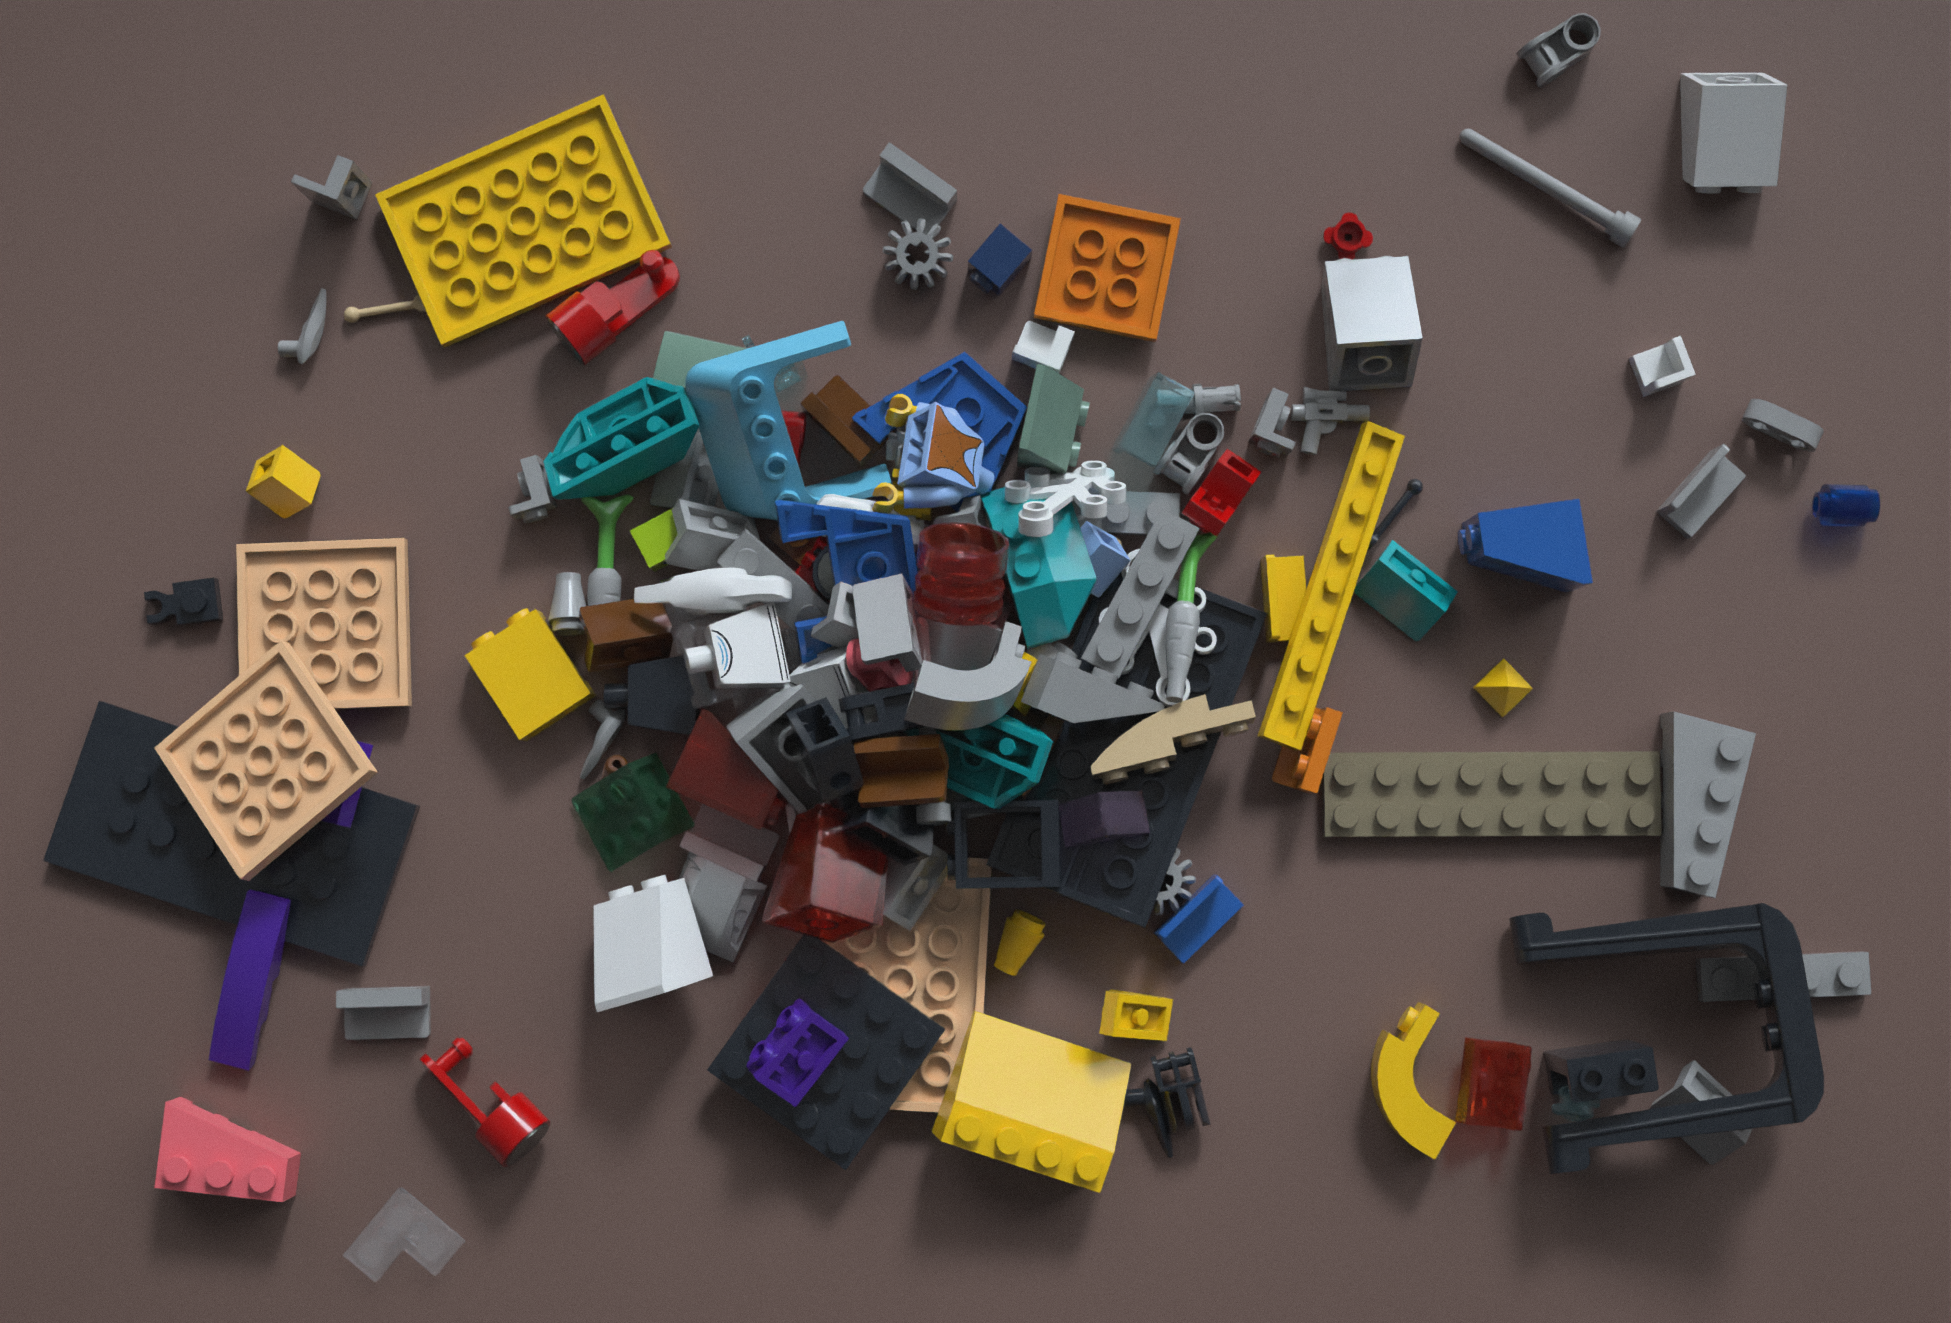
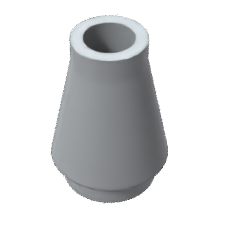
[548,572,586,636]

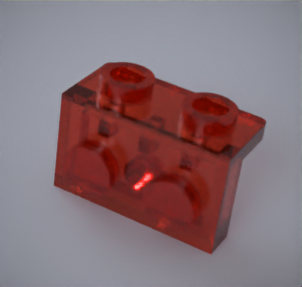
[1455,1037,1532,1131]

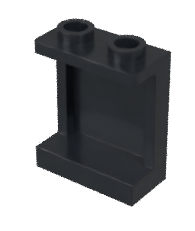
[1543,1039,1659,1103]

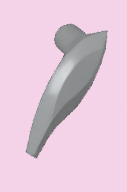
[278,288,326,364]
[580,699,625,779]

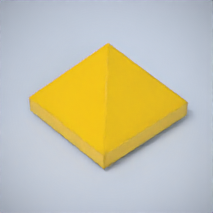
[1473,658,1533,717]

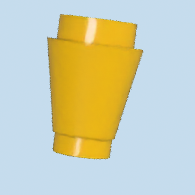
[994,909,1045,976]

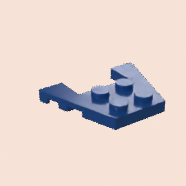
[852,352,1027,513]
[774,500,921,663]

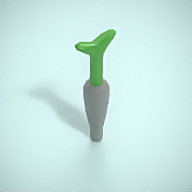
[581,494,634,606]
[1166,532,1217,703]

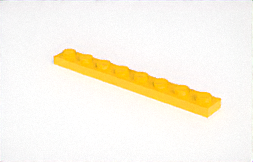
[1258,421,1405,751]

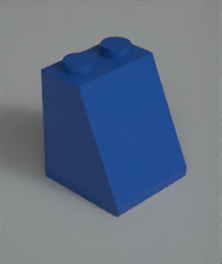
[1458,499,1593,592]

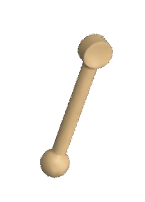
[344,295,426,323]

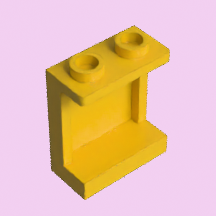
[464,608,597,742]

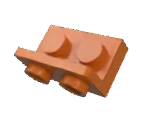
[1271,707,1343,794]

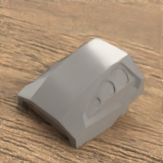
[679,851,768,962]

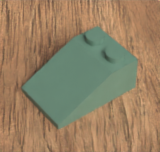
[1017,364,1090,474]

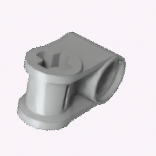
[1516,13,1601,88]
[1153,413,1224,495]

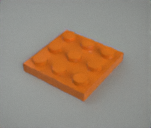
[1034,194,1181,342]

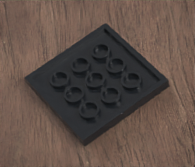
[707,930,946,1170]

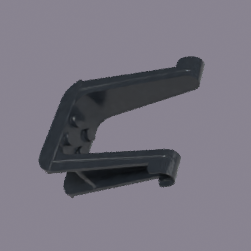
[1509,903,1824,1174]

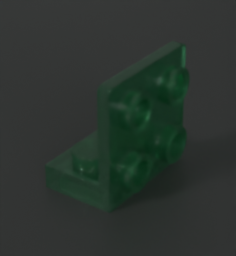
[571,752,695,872]

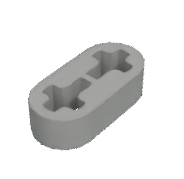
[1742,399,1824,452]

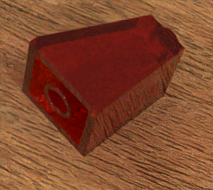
[666,709,787,830]
[762,803,888,943]

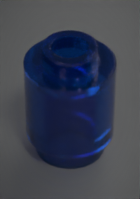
[1812,484,1880,527]

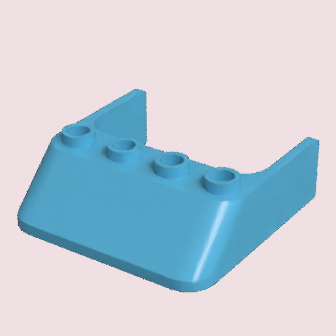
[685,321,893,520]

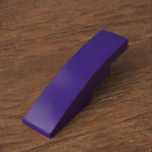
[208,889,291,1071]

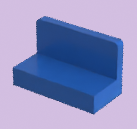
[1153,874,1244,964]

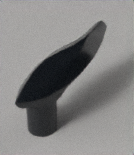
[1124,1078,1173,1158]

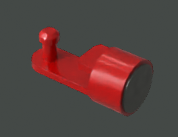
[545,250,680,365]
[419,1038,551,1167]

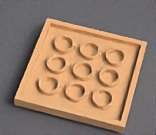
[236,538,412,709]
[154,640,378,881]

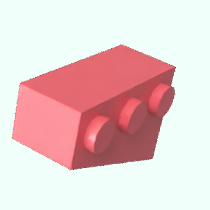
[154,1097,301,1202]

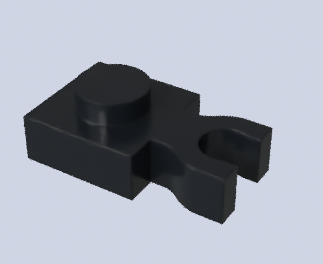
[144,577,224,626]

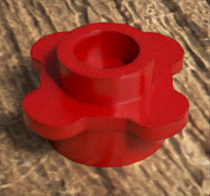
[1323,212,1373,260]

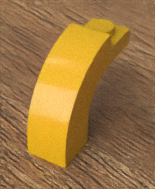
[1371,1002,1456,1160]

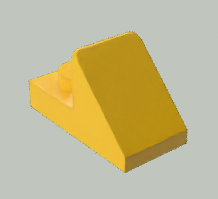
[1099,989,1173,1041]

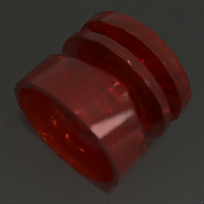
[913,522,1010,626]

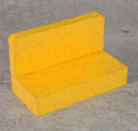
[1260,554,1306,643]

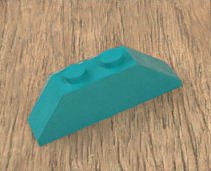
[543,377,699,500]
[980,487,1097,649]
[903,682,1053,809]

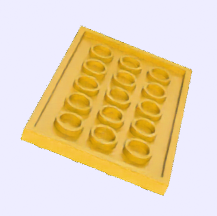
[375,94,672,348]

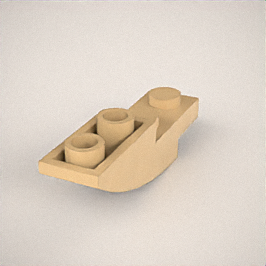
[1091,694,1256,784]

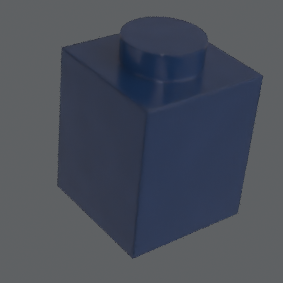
[968,223,1032,296]

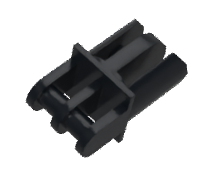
[1150,1047,1211,1135]

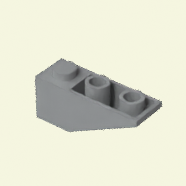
[1021,652,1165,723]

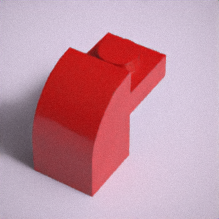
[1182,449,1261,537]

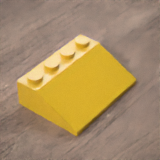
[932,1010,1131,1193]

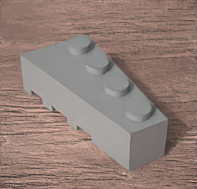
[1660,711,1756,898]

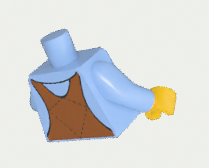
[872,394,994,514]

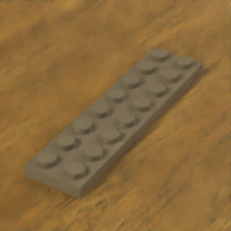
[1322,751,1661,837]

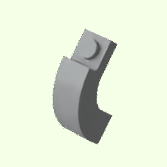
[904,621,1031,730]

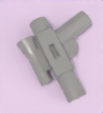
[1291,387,1370,455]

